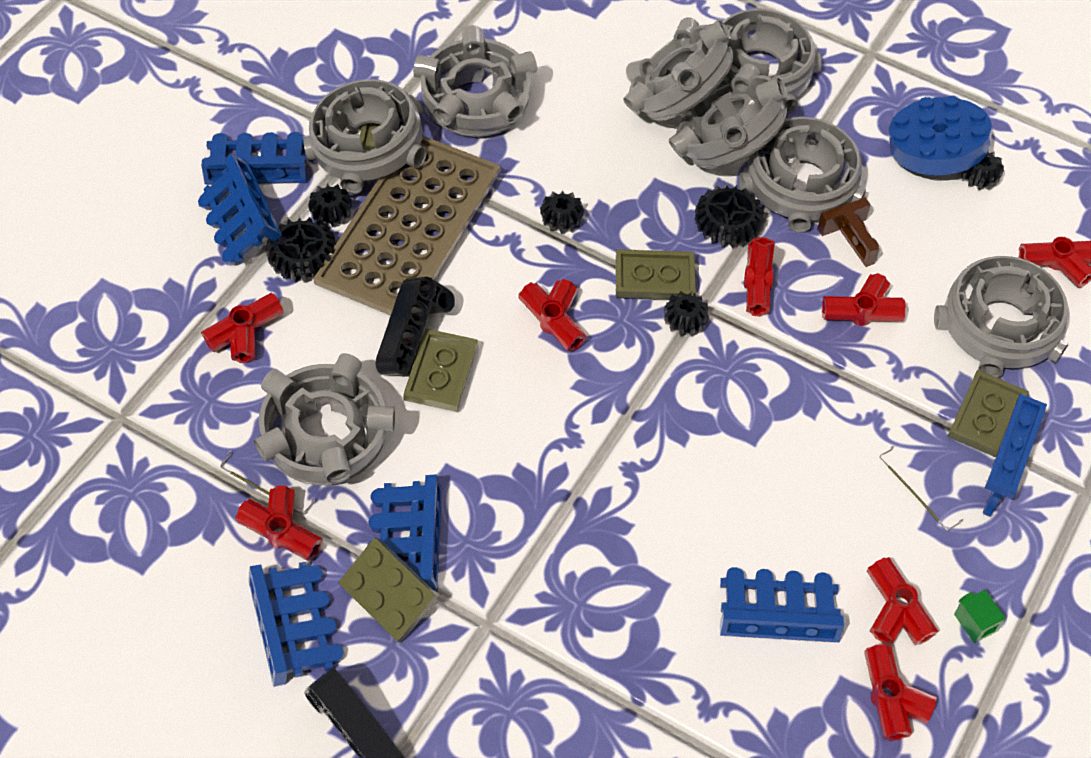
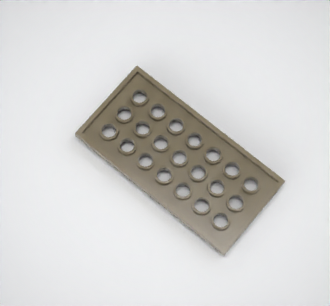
[313,136,501,316]

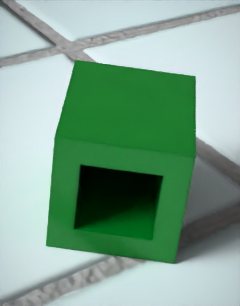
[954,590,1006,644]

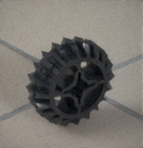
[695,184,764,249]
[266,217,336,283]

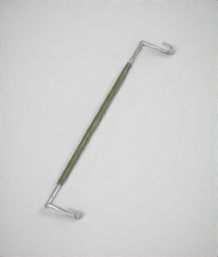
[879,445,963,531]
[220,451,315,515]

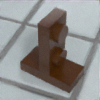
[817,197,880,267]

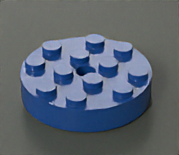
[889,95,991,175]

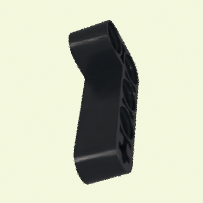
[375,276,455,375]
[304,668,405,758]

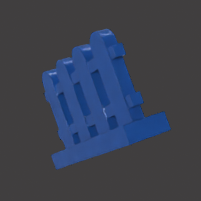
[201,132,307,185]
[198,153,282,265]
[983,394,1047,517]
[367,474,442,592]
[248,562,344,687]
[720,567,844,643]

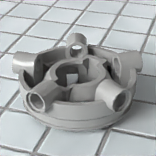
[713,9,821,114]
[623,17,733,121]
[413,25,537,137]
[668,64,787,169]
[304,79,426,194]
[739,117,866,233]
[934,256,1069,378]
[254,353,395,485]

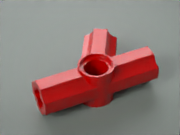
[1018,236,1091,288]
[744,237,775,317]
[822,273,906,326]
[518,279,586,351]
[201,293,284,363]
[235,486,323,562]
[866,557,938,646]
[864,644,936,741]

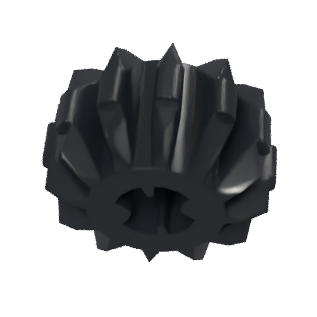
[960,151,1004,191]
[308,183,352,227]
[540,190,584,234]
[664,291,709,337]

